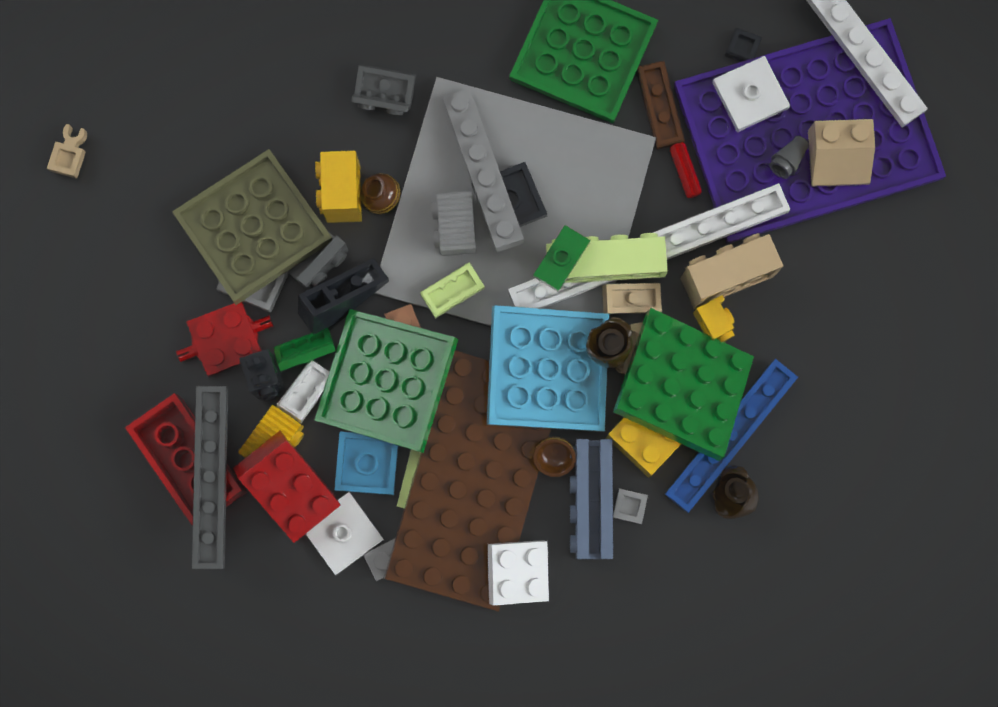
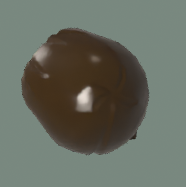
[586,317,633,368]
[712,465,759,519]

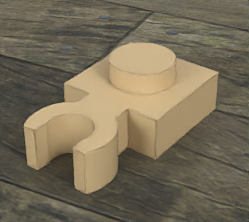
[47,124,87,179]

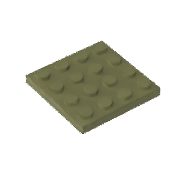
[172,149,333,305]

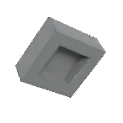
[613,488,648,525]

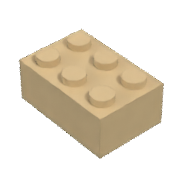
[681,233,783,309]

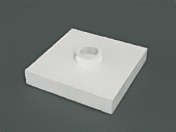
[712,56,790,132]
[306,492,384,575]

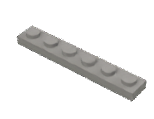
[443,88,525,252]

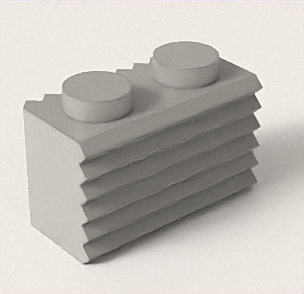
[432,191,476,256]

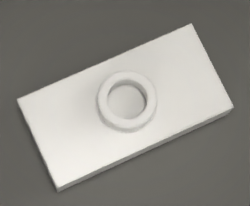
[277,361,330,423]

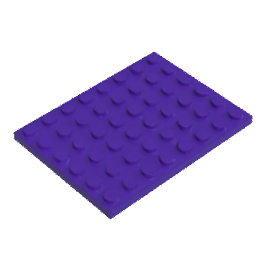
[674,18,946,244]

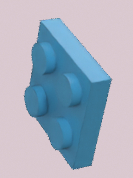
[334,431,398,495]

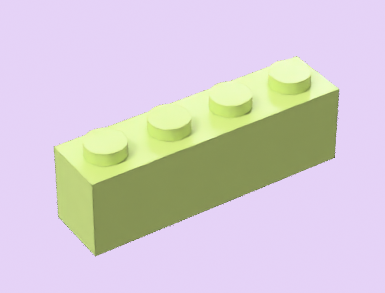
[546,233,668,283]

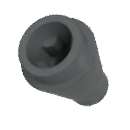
[769,136,809,179]

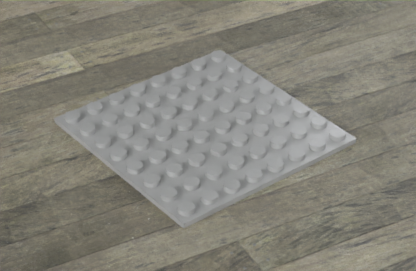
[374,77,656,326]

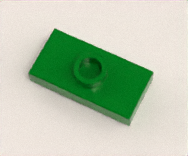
[533,225,590,292]
[273,328,336,371]

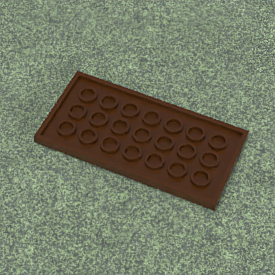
[384,350,551,612]

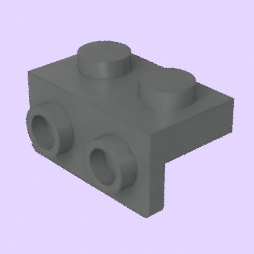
[351,64,416,115]
[289,233,348,290]

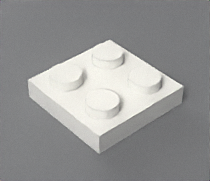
[488,540,549,605]

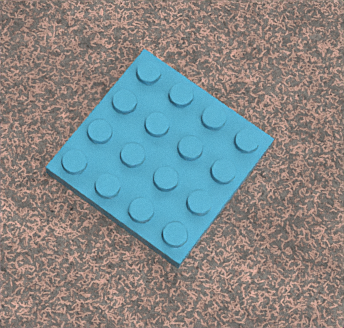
[487,305,609,432]

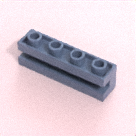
[570,439,613,559]

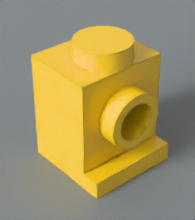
[693,295,735,343]

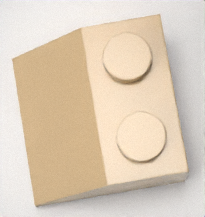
[808,119,875,187]

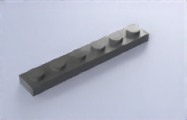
[192,386,228,569]

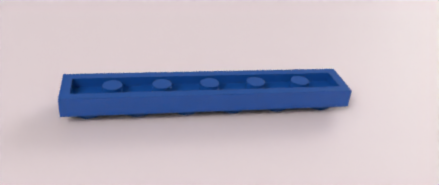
[664,358,798,513]

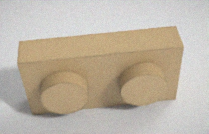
[602,283,662,314]

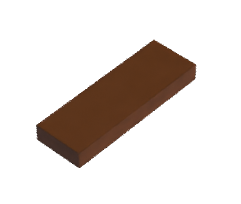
[636,61,685,150]

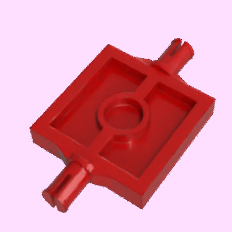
[176,302,274,376]

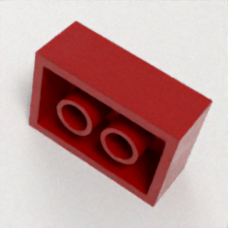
[233,430,341,543]

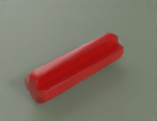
[670,142,702,198]

